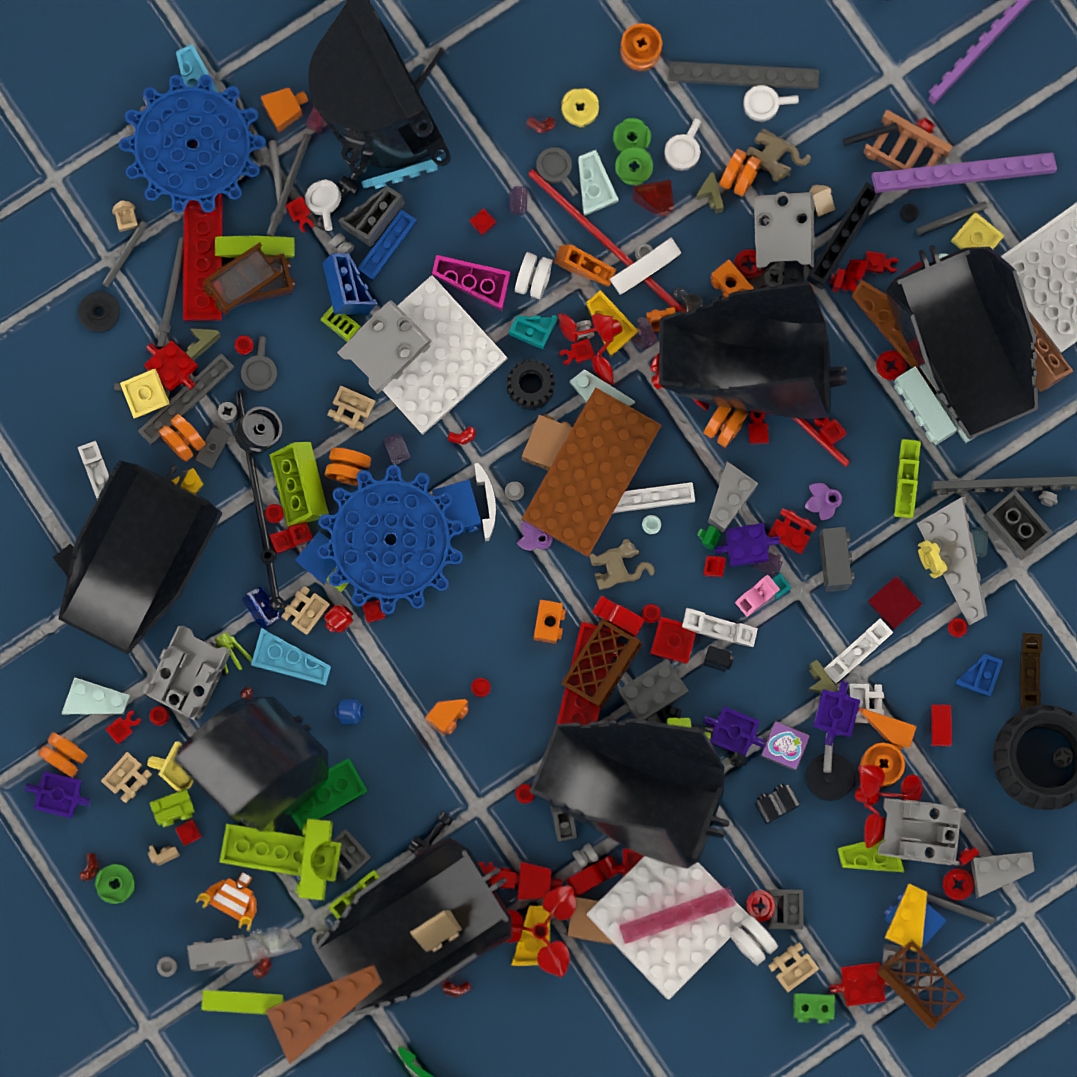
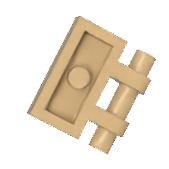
[327,386,376,431]
[281,586,330,635]
[101,752,152,803]
[768,942,819,993]

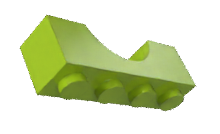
[296,819,333,901]

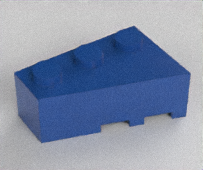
[323,253,377,315]

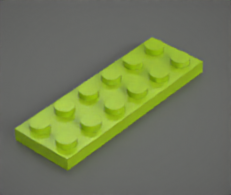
[219,824,342,882]

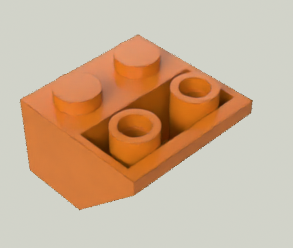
[426,699,469,737]

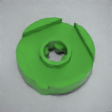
[613,118,651,153]
[615,147,653,185]
[95,864,135,904]

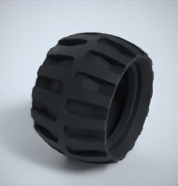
[992,705,1077,810]

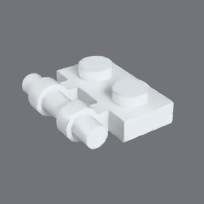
[849,684,884,723]

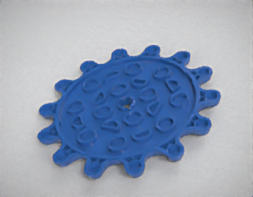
[119,74,266,213]
[317,465,464,614]

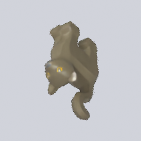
[745,129,811,182]
[589,539,655,591]

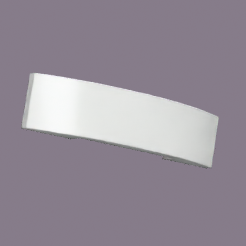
[609,237,681,295]
[78,441,109,498]
[474,463,496,542]
[682,608,758,647]
[824,619,893,684]

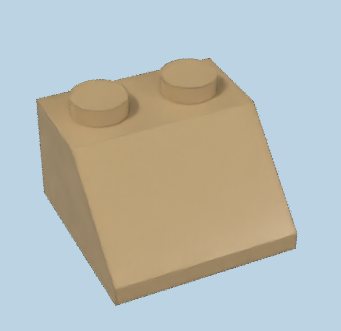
[411,910,462,953]

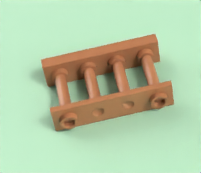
[863,110,952,189]

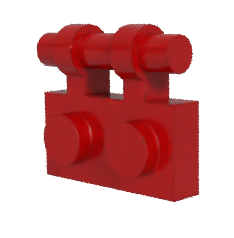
[768,508,817,555]

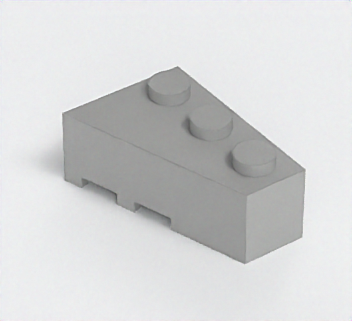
[708,461,758,533]
[971,852,1034,899]
[187,935,252,972]

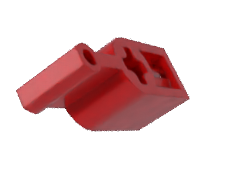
[592,596,645,637]
[566,855,619,897]

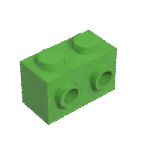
[793,994,835,1024]

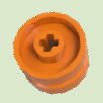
[620,23,662,71]
[719,149,761,197]
[703,406,748,448]
[158,414,206,463]
[325,448,372,486]
[37,732,88,778]
[860,743,905,788]

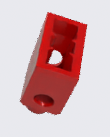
[518,862,562,901]

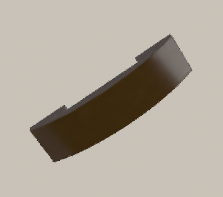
[1020,633,1042,710]

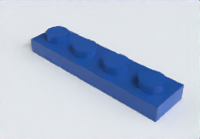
[358,209,417,281]

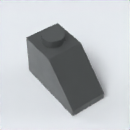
[550,805,577,842]

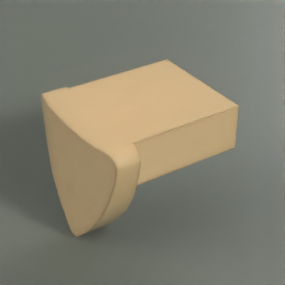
[809,185,835,216]
[112,201,138,232]

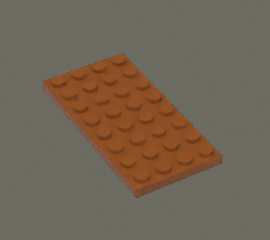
[521,387,662,557]

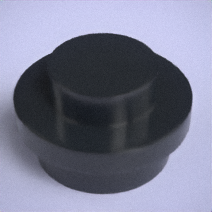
[900,204,919,223]
[728,752,747,768]

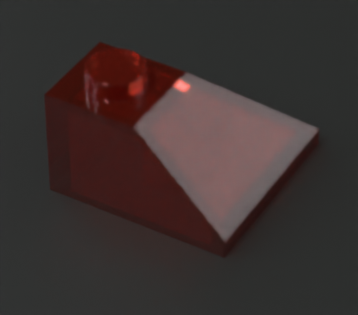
[632,180,674,216]

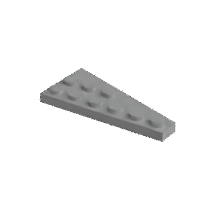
[916,496,988,625]

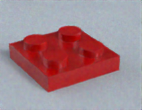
[650,617,696,664]

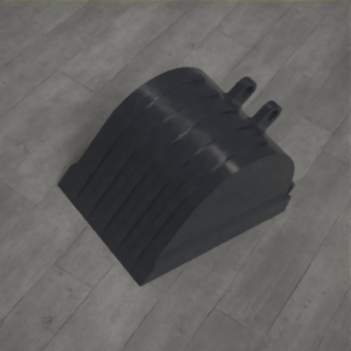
[308,0,451,175]

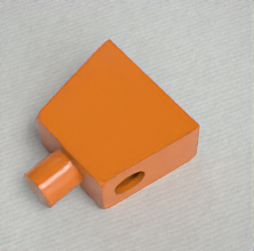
[261,88,308,133]

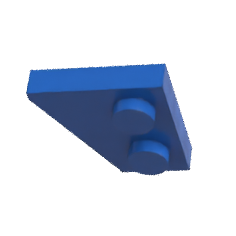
[955,654,1003,697]

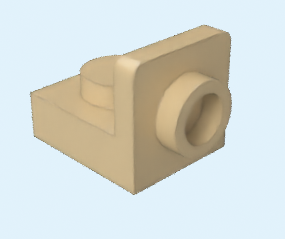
[148,845,180,866]

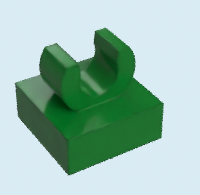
[697,526,721,551]

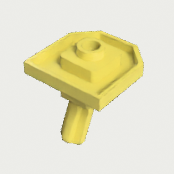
[147,742,194,791]

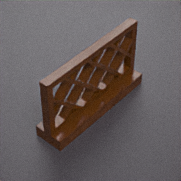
[561,619,643,709]
[877,939,966,1030]

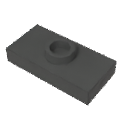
[195,427,231,469]

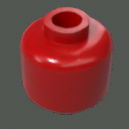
[324,604,353,633]

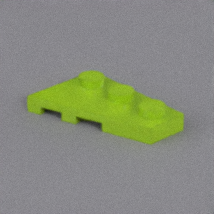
[837,838,904,873]

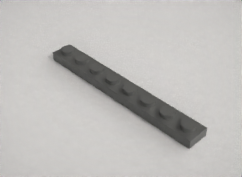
[668,61,819,90]
[931,476,1077,495]

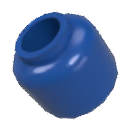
[334,699,364,724]

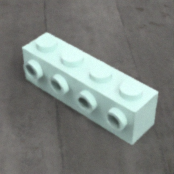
[894,366,957,445]

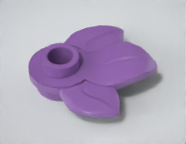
[805,483,842,520]
[517,521,553,551]

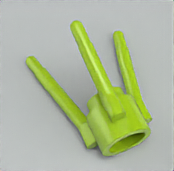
[215,633,253,674]

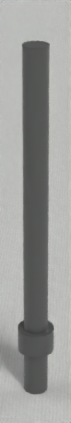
[267,133,311,236]
[157,238,184,348]

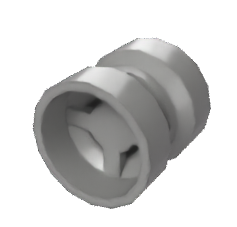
[328,233,355,254]
[572,843,598,869]

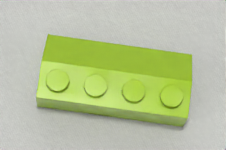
[269,442,329,527]

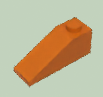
[553,244,616,287]
[858,707,917,750]

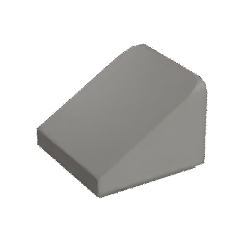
[882,944,903,970]

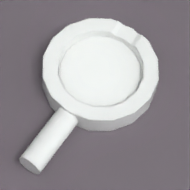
[744,85,798,121]
[664,119,701,171]
[305,180,341,231]

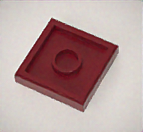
[868,576,922,630]

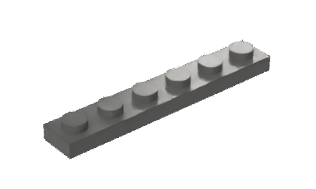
[138,353,235,446]

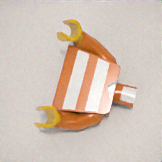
[196,873,257,931]

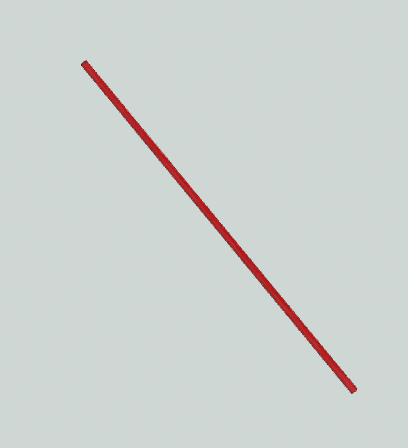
[528,169,850,467]

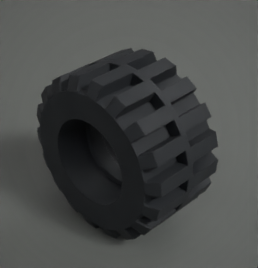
[507,359,555,410]

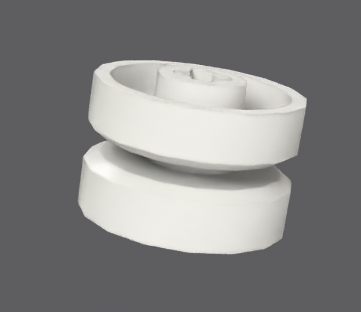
[515,252,552,300]
[729,915,778,966]

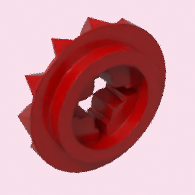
[734,249,764,280]
[876,351,906,381]
[942,869,974,900]
[746,890,776,922]

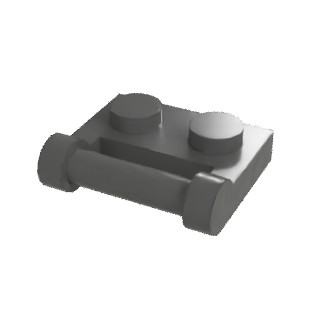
[332,829,372,882]
[768,889,803,930]

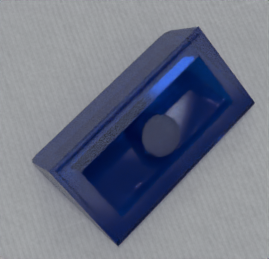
[242,586,282,630]

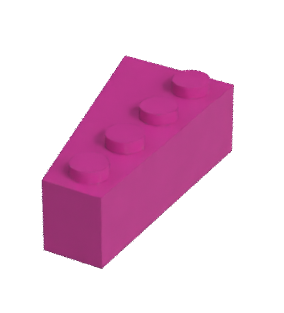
[432,255,511,311]

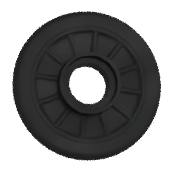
[78,292,120,332]

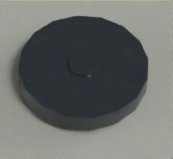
[806,753,855,802]

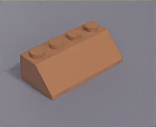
[1029,313,1073,392]

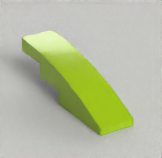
[215,236,295,258]
[894,439,921,518]
[201,990,283,1014]

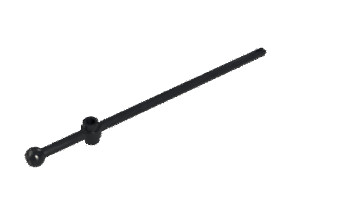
[316,47,445,231]
[235,389,284,610]

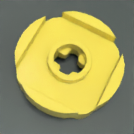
[561,89,599,127]
[918,540,947,578]

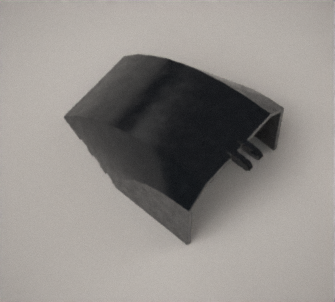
[885,245,1038,440]
[659,281,847,419]
[58,460,223,654]
[173,697,328,832]
[530,718,730,869]
[314,838,513,1015]

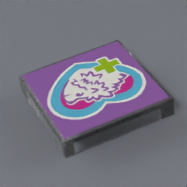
[760,720,811,771]

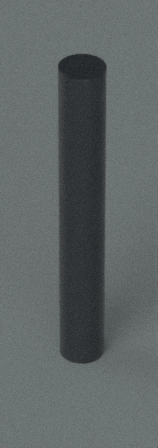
[843,122,899,146]

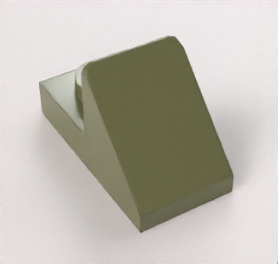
[696,172,724,214]
[186,329,221,361]
[808,660,839,693]

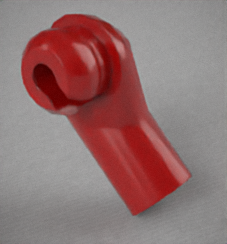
[448,427,476,445]

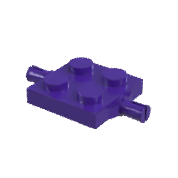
[715,523,781,567]
[812,681,861,746]
[703,706,766,756]
[25,771,91,819]

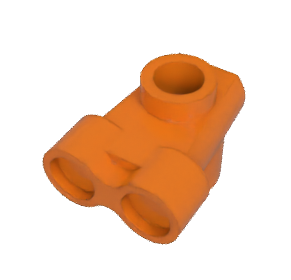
[646,307,675,331]

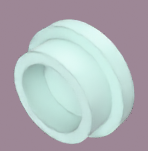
[642,515,661,534]

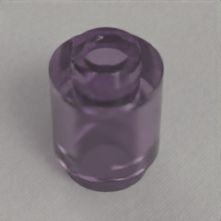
[508,186,528,215]

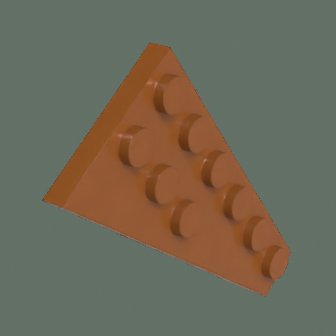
[851,280,931,386]
[266,964,382,1064]

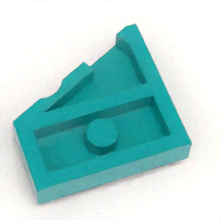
[508,315,558,350]

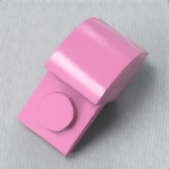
[735,575,780,617]

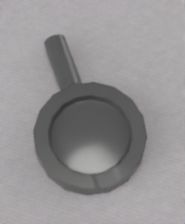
[536,147,579,197]
[241,336,277,392]

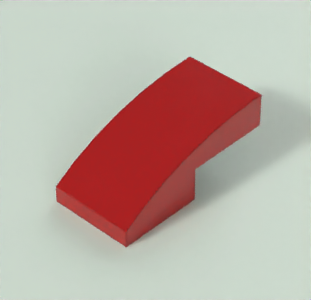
[269,522,313,554]
[931,705,952,746]

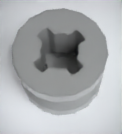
[575,320,594,341]
[218,402,237,423]

